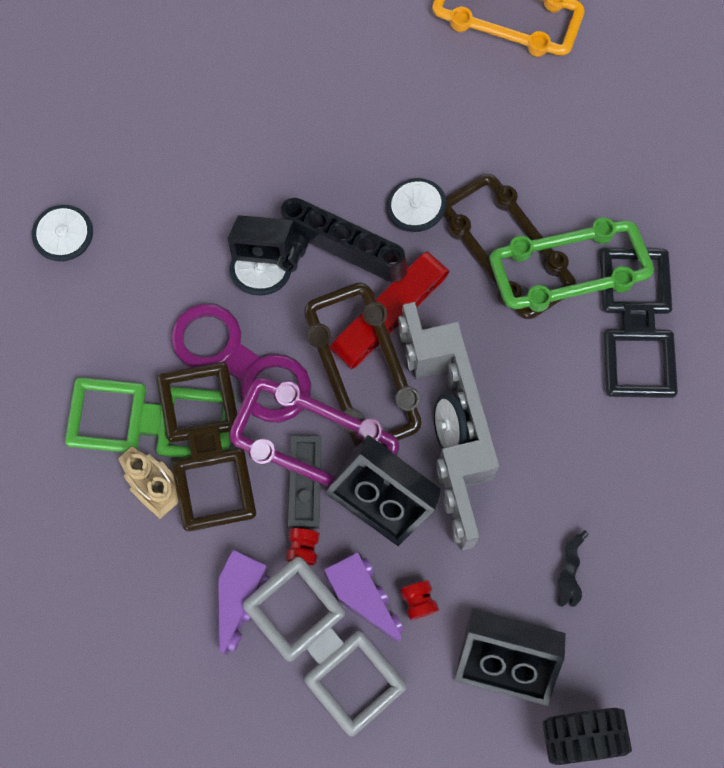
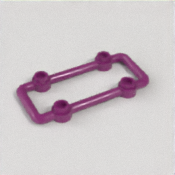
[229,377,399,486]

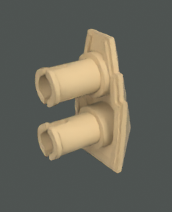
[118,447,178,519]

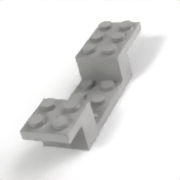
[397,302,499,551]

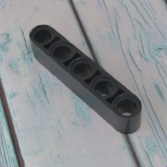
[281,198,407,282]

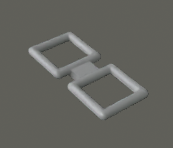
[243,557,407,737]

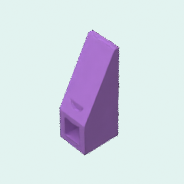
[218,550,271,656]
[324,553,404,643]

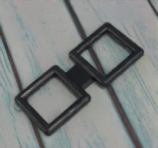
[600,248,678,398]

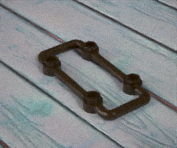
[444,174,576,319]
[304,282,422,447]

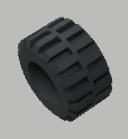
[542,707,632,765]

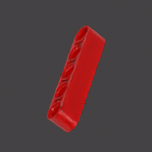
[330,251,450,370]

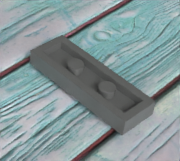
[288,436,322,529]

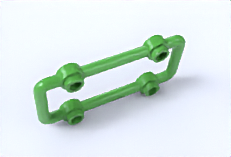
[489,218,654,312]

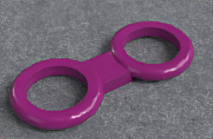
[171,304,311,423]

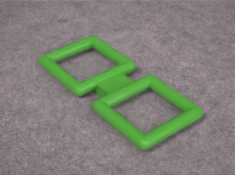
[65,377,236,458]

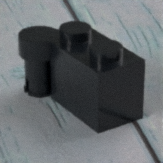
[227,215,308,272]

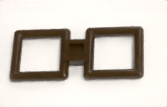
[157,362,256,532]

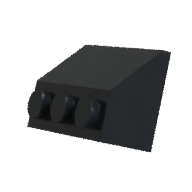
[325,435,441,546]
[454,609,566,706]

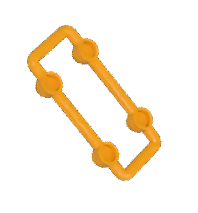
[432,0,585,57]

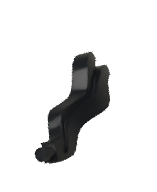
[558,530,589,607]

